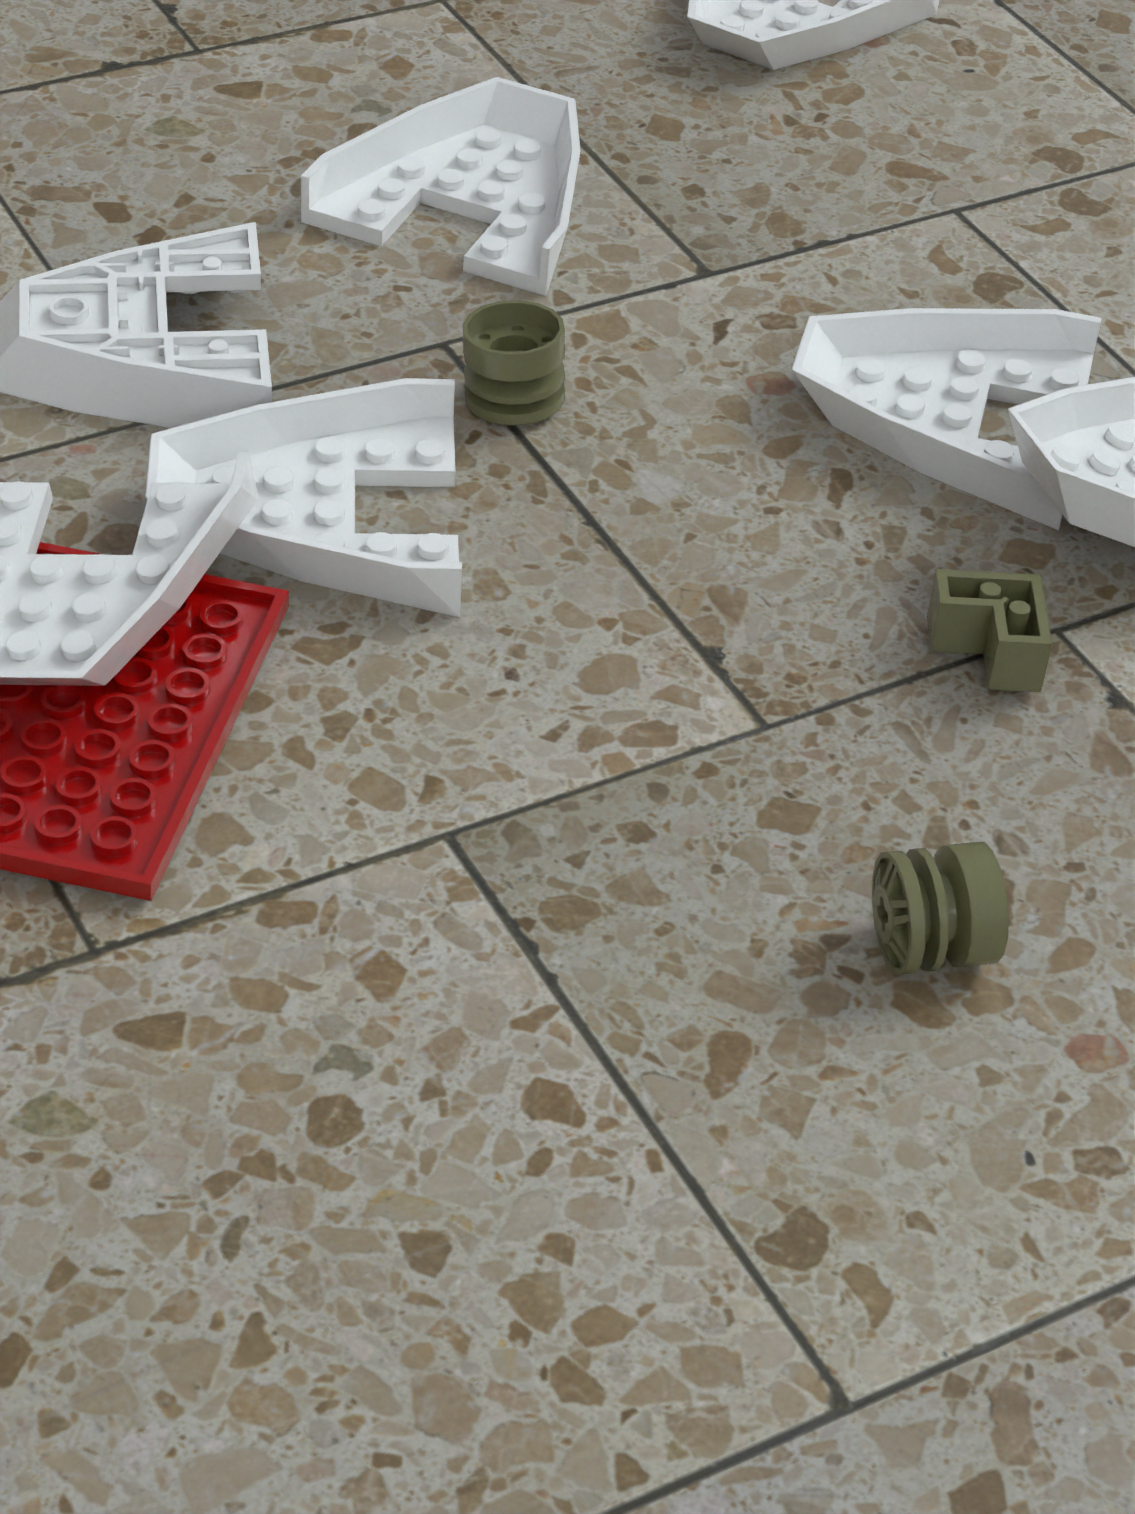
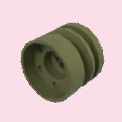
[462,300,565,425]
[872,842,1009,975]

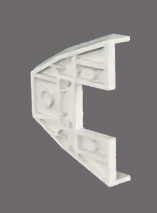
[687,0,939,70]
[301,77,581,296]
[0,222,272,428]
[792,308,1102,530]
[1008,377,1135,547]
[145,378,462,617]
[0,451,258,686]

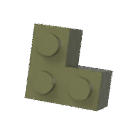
[927,569,1052,692]

